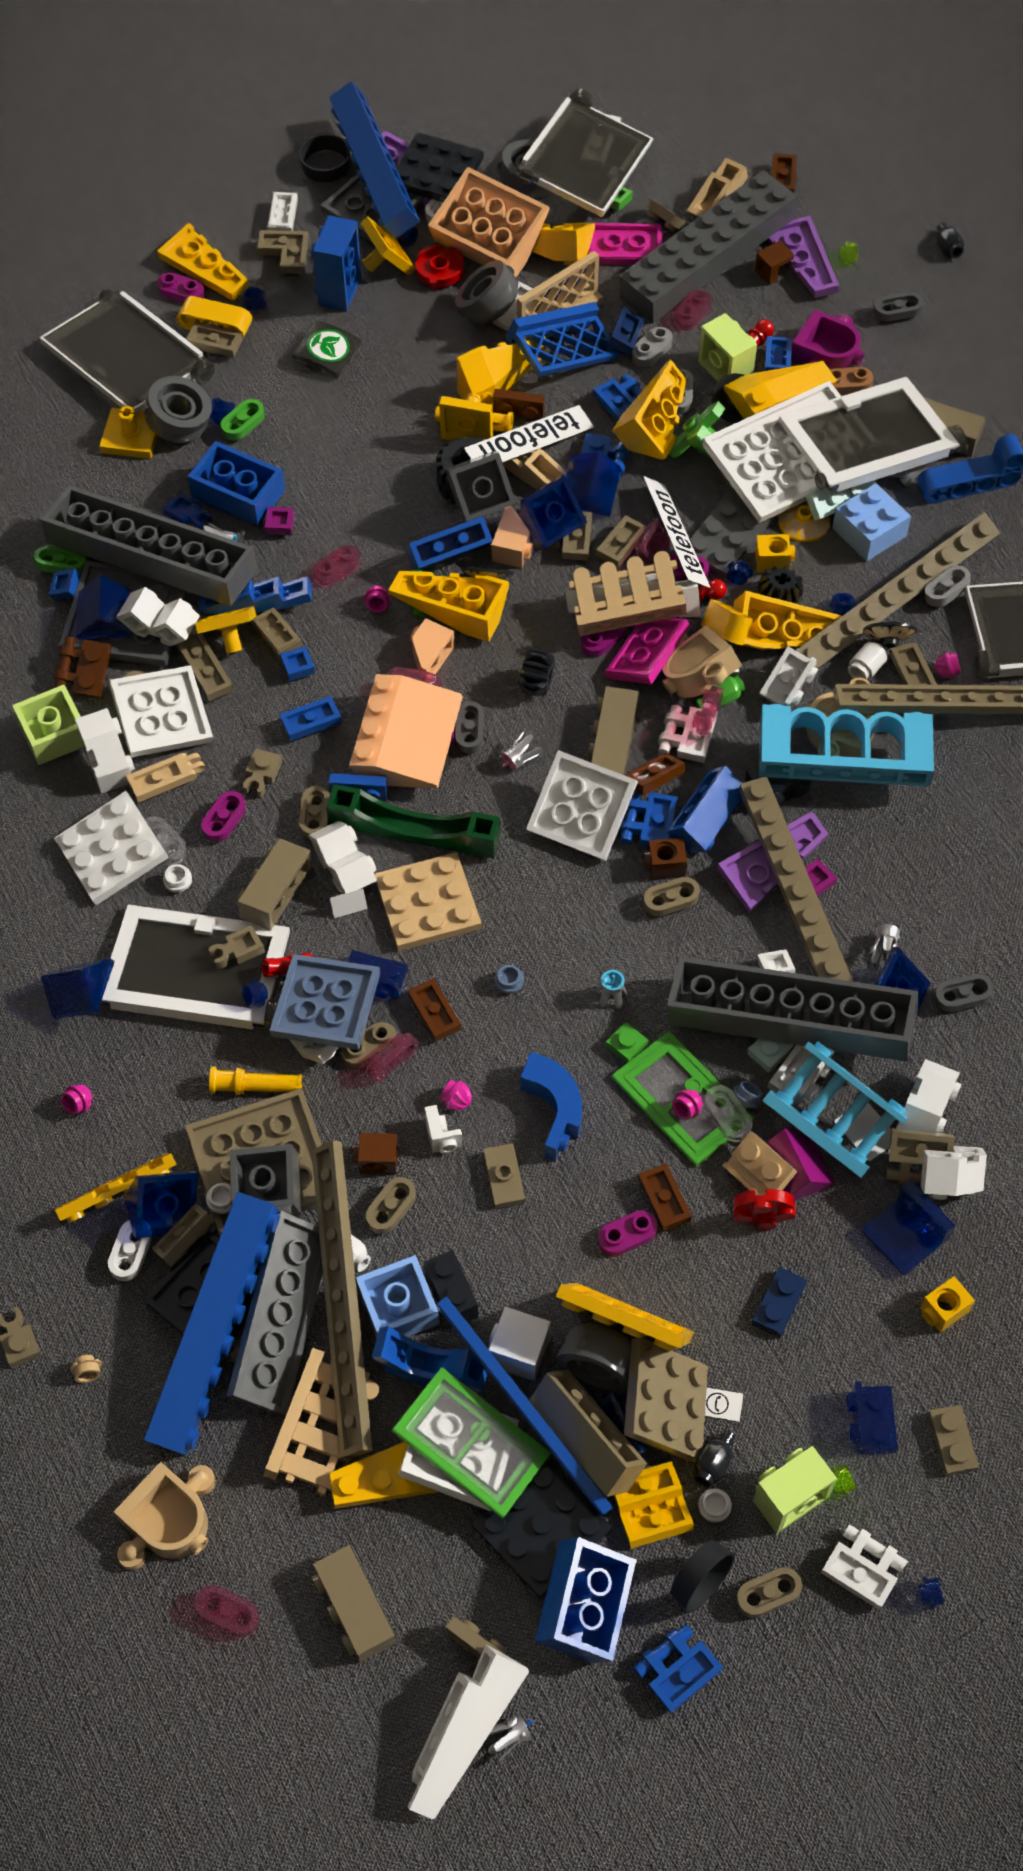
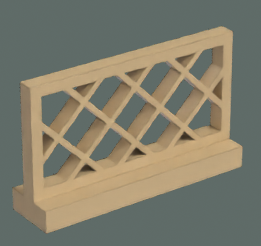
[517,251,603,339]

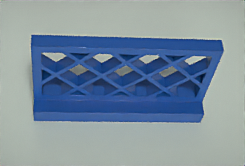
[505,302,621,377]

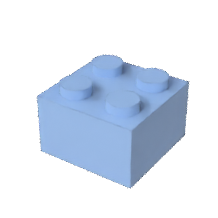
[832,483,911,561]
[356,1255,439,1339]

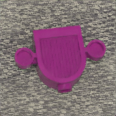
[791,310,865,369]

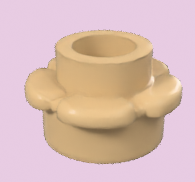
[70,1355,102,1383]

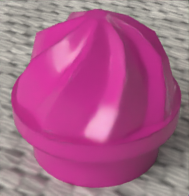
[364,585,391,613]
[934,651,961,679]
[441,1080,472,1111]
[61,1085,93,1115]
[672,1089,703,1120]

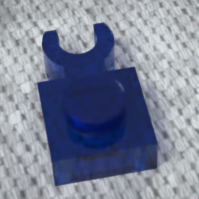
[163,491,212,530]

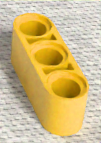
[176,296,253,339]
[701,599,753,645]

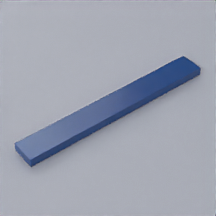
[437,1296,613,1515]

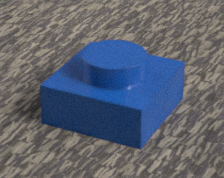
[48,568,81,600]
[280,646,315,681]

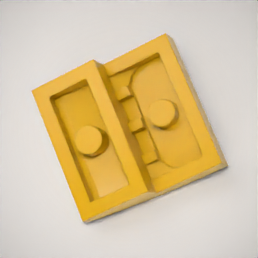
[613,1461,694,1549]

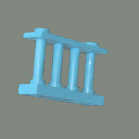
[762,1041,908,1178]

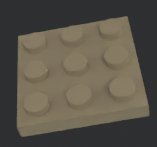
[624,1337,708,1462]

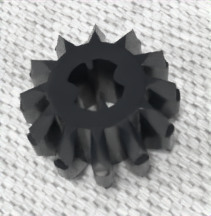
[757,565,804,604]
[519,648,555,696]

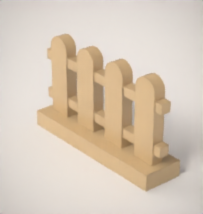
[569,551,687,636]
[263,1348,379,1496]

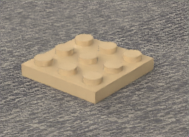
[374,852,482,951]

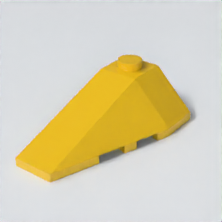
[531,223,595,265]
[456,336,546,404]
[612,360,686,460]
[723,361,837,419]
[388,571,509,642]
[733,591,842,650]

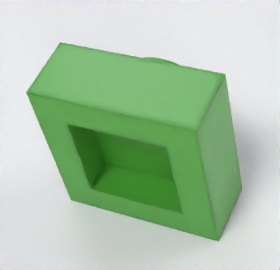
[599,187,633,211]
[606,1022,648,1063]

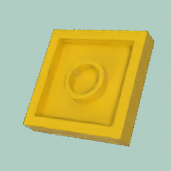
[360,216,415,275]
[439,393,493,441]
[99,406,158,459]
[195,606,257,654]

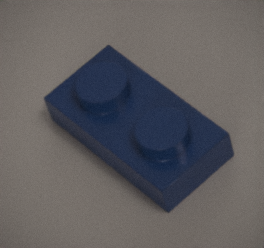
[608,307,645,355]
[752,1267,808,1338]

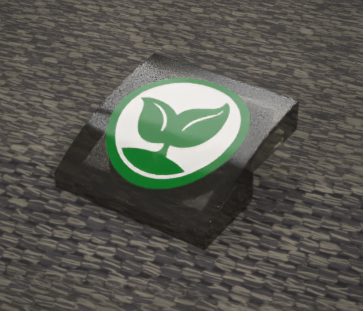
[292,321,362,380]

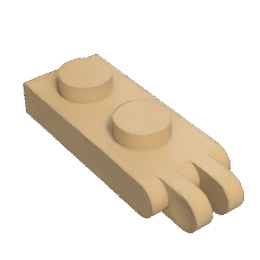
[126,753,205,803]

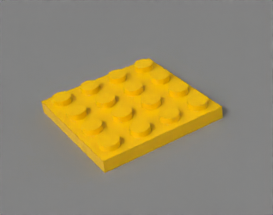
[556,1283,694,1351]

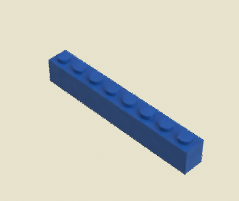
[329,81,420,238]
[144,1192,280,1455]

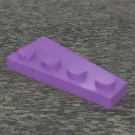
[768,216,839,298]
[717,811,828,913]

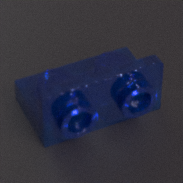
[348,950,409,1000]
[846,1381,898,1454]

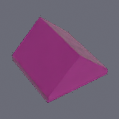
[766,1129,835,1201]

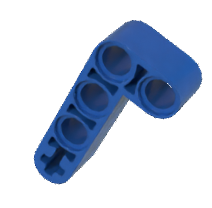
[917,434,1023,504]

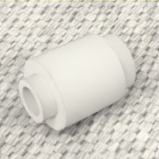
[848,642,887,680]

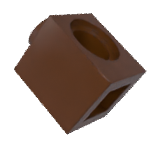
[643,837,687,880]
[353,1133,398,1174]

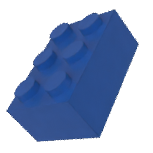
[311,215,362,311]
[187,441,285,526]
[535,1537,636,1664]

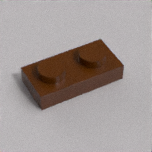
[771,153,797,193]
[493,389,545,420]
[625,752,685,795]
[408,978,462,1042]
[638,1163,692,1232]

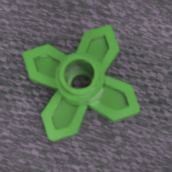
[669,401,725,459]

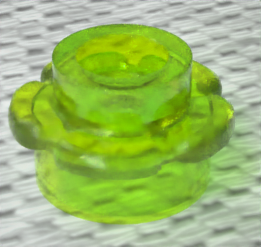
[840,240,858,265]
[832,1464,857,1496]

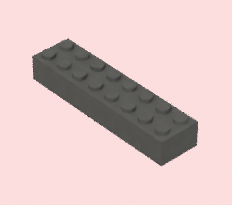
[619,170,798,323]
[41,485,258,606]
[667,956,918,1062]

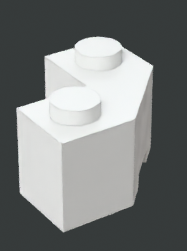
[116,587,200,646]
[75,708,135,794]
[309,821,377,894]
[896,1059,962,1133]
[921,1146,987,1200]

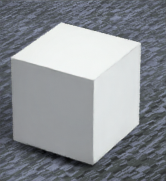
[488,1307,551,1381]

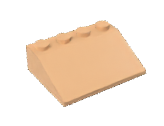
[428,167,549,277]
[349,674,463,788]

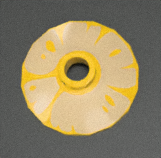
[778,501,830,542]

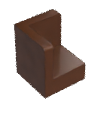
[755,240,794,285]

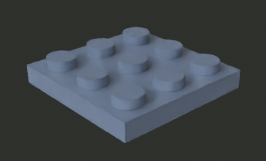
[270,954,380,1050]

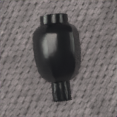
[937,222,965,258]
[694,1430,735,1487]

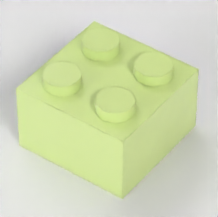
[698,313,757,381]
[12,685,84,765]
[753,1446,837,1534]

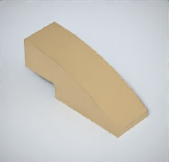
[687,158,748,218]
[503,447,578,501]

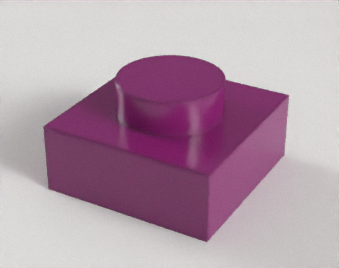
[265,507,295,535]
[805,859,837,897]

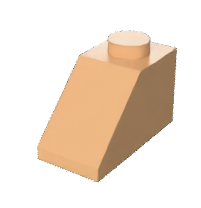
[491,506,533,568]
[410,618,455,684]

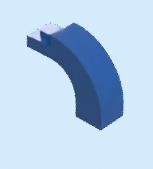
[520,1052,582,1162]
[372,1326,488,1392]

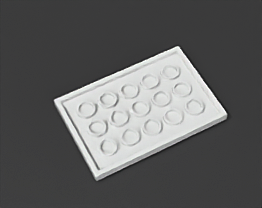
[701,381,878,523]

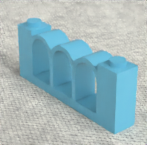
[759,704,934,787]

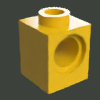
[755,534,795,573]
[920,1276,975,1333]

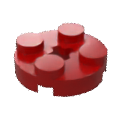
[415,244,464,291]
[733,1189,796,1230]

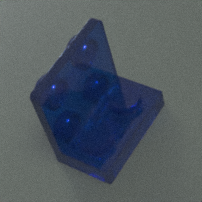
[862,1180,955,1275]

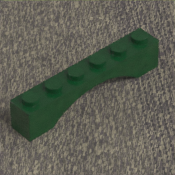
[326,784,501,859]

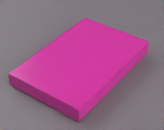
[589,223,662,265]
[604,618,690,684]

